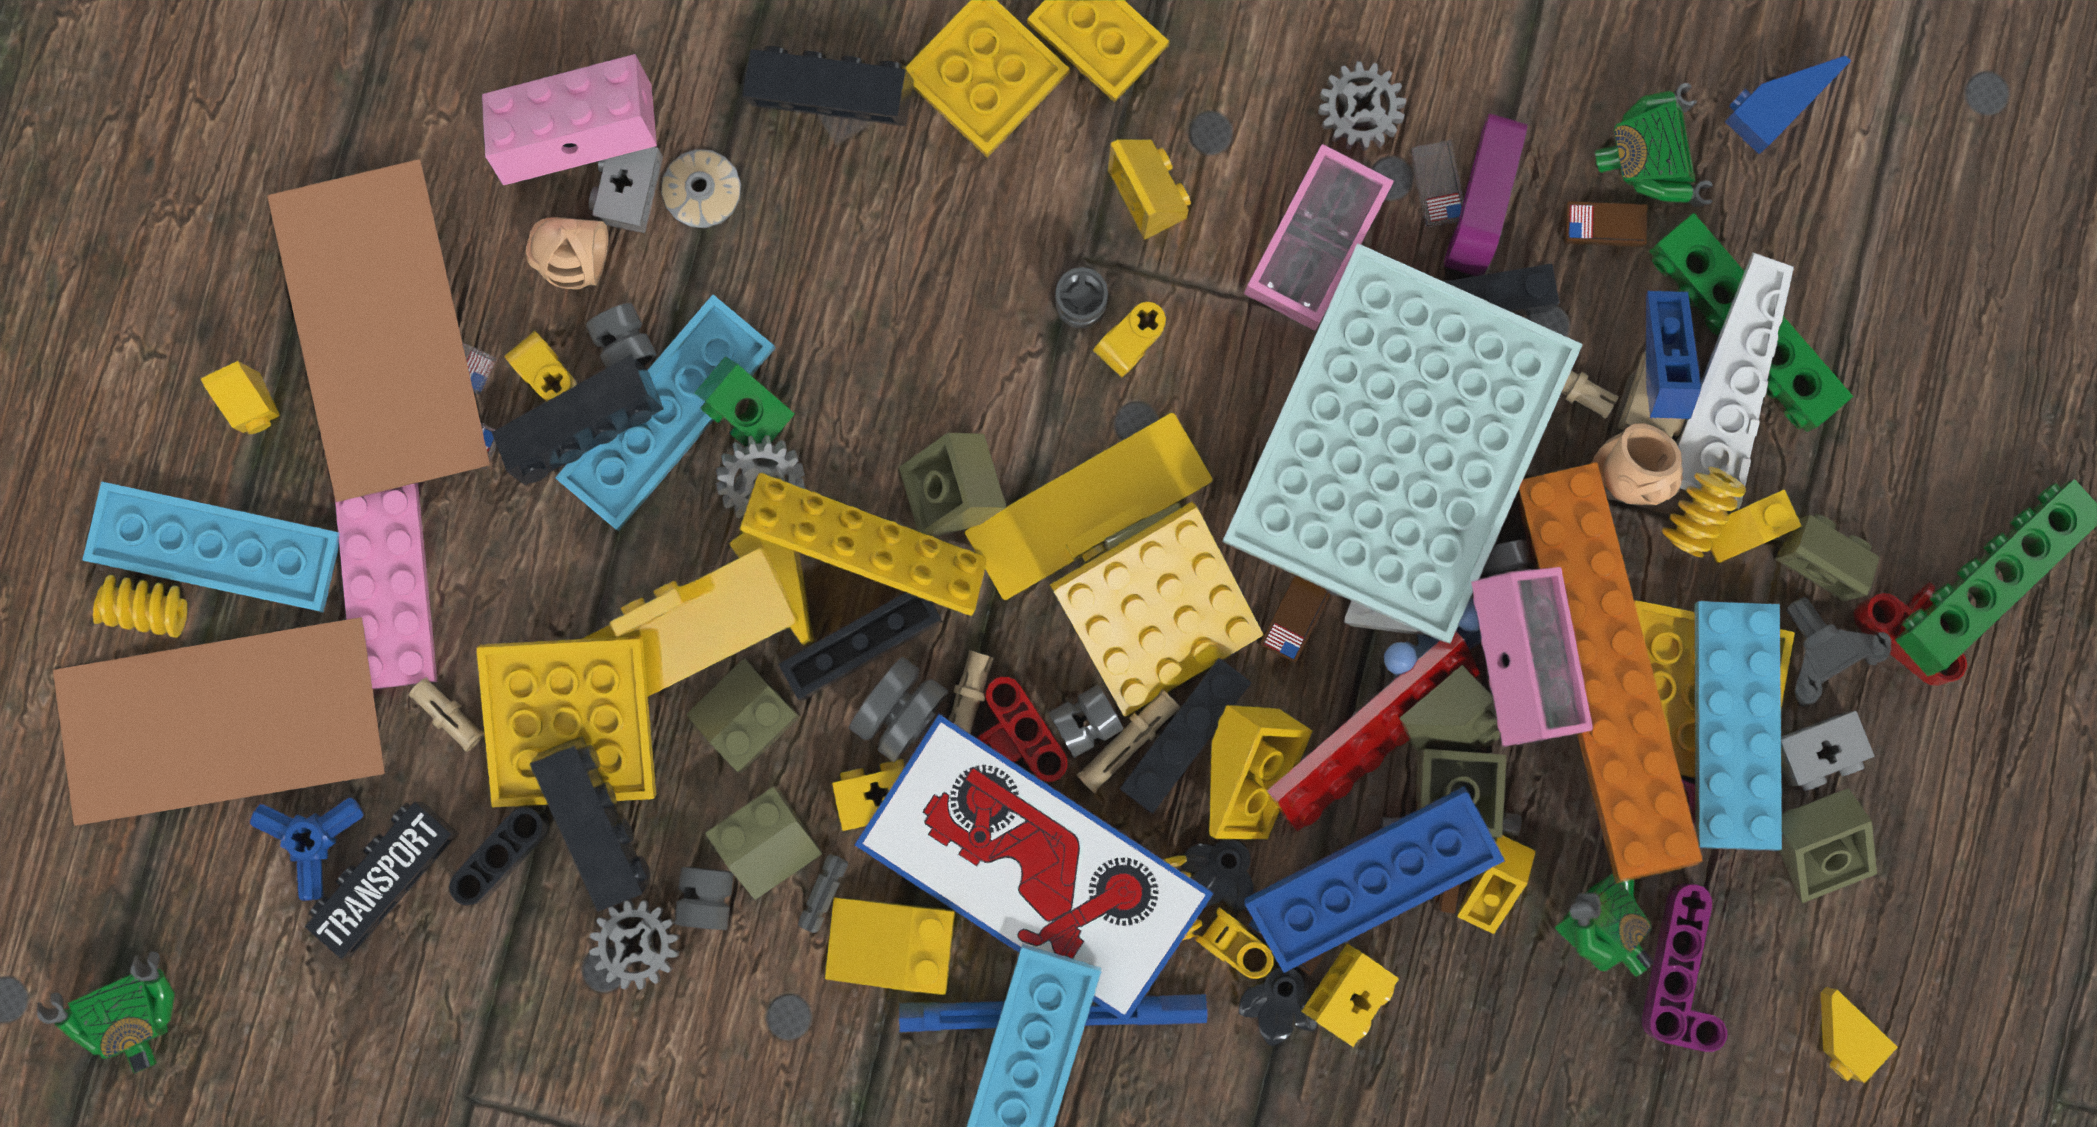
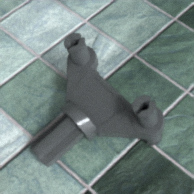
[1787,597,1891,707]

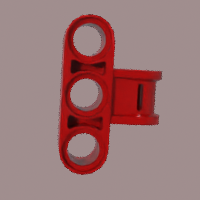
[1854,582,1967,686]
[977,677,1067,782]

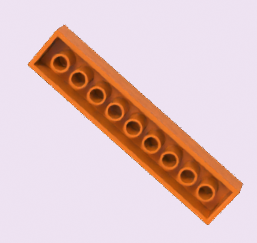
[1516,462,1703,883]

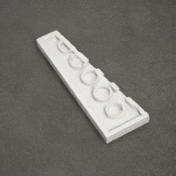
[1676,252,1794,509]

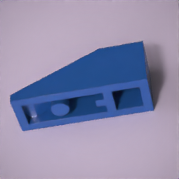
[1724,55,1851,154]
[1646,291,1701,419]

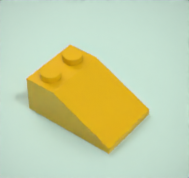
[1108,139,1191,240]
[729,532,814,647]
[1209,705,1313,840]
[825,897,955,995]

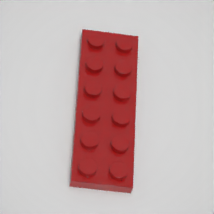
[1267,631,1480,832]

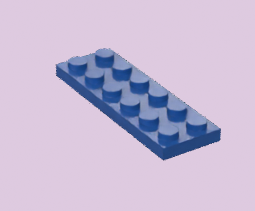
[1244,786,1505,973]

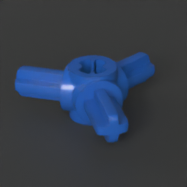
[250,797,364,901]

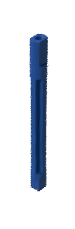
[899,994,1207,1032]

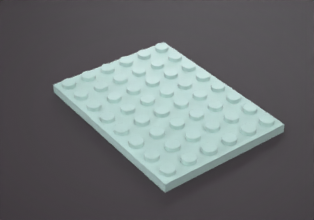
[1222,243,1583,643]

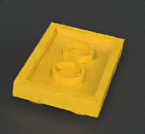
[1027,0,1169,102]

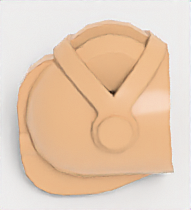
[526,217,608,290]
[1592,423,1683,505]

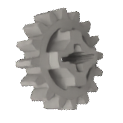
[1318,61,1406,151]
[716,435,805,518]
[589,900,680,990]

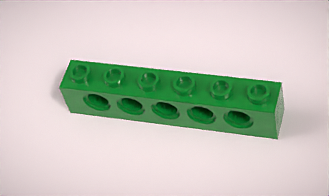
[1649,213,1854,433]
[1895,479,2097,676]

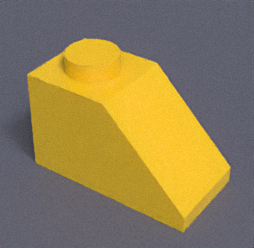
[200,361,280,434]
[1710,489,1802,563]
[1457,835,1536,934]
[1821,987,1898,1083]

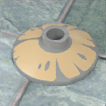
[661,149,741,228]

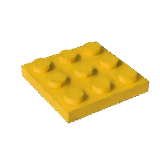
[904,0,1070,158]

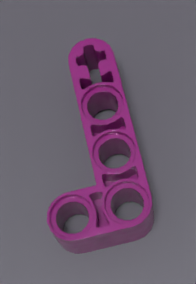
[1443,113,1528,276]
[1642,883,1727,1052]

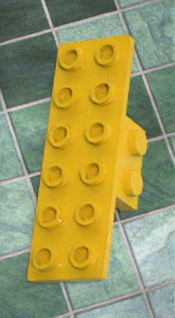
[965,413,1212,600]
[740,473,987,616]
[582,548,799,697]

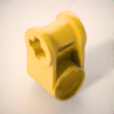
[1093,302,1166,378]
[504,331,577,402]
[1195,907,1273,979]

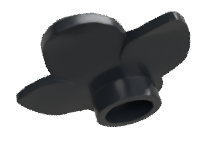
[1181,839,1254,914]
[1238,966,1318,1046]

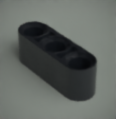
[449,807,549,905]

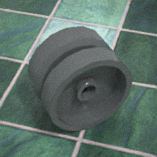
[849,657,948,763]

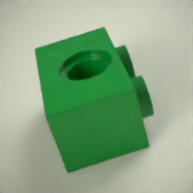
[694,356,795,447]

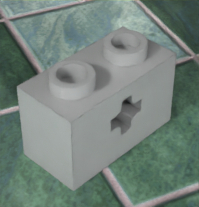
[589,147,663,233]
[1781,711,1875,791]

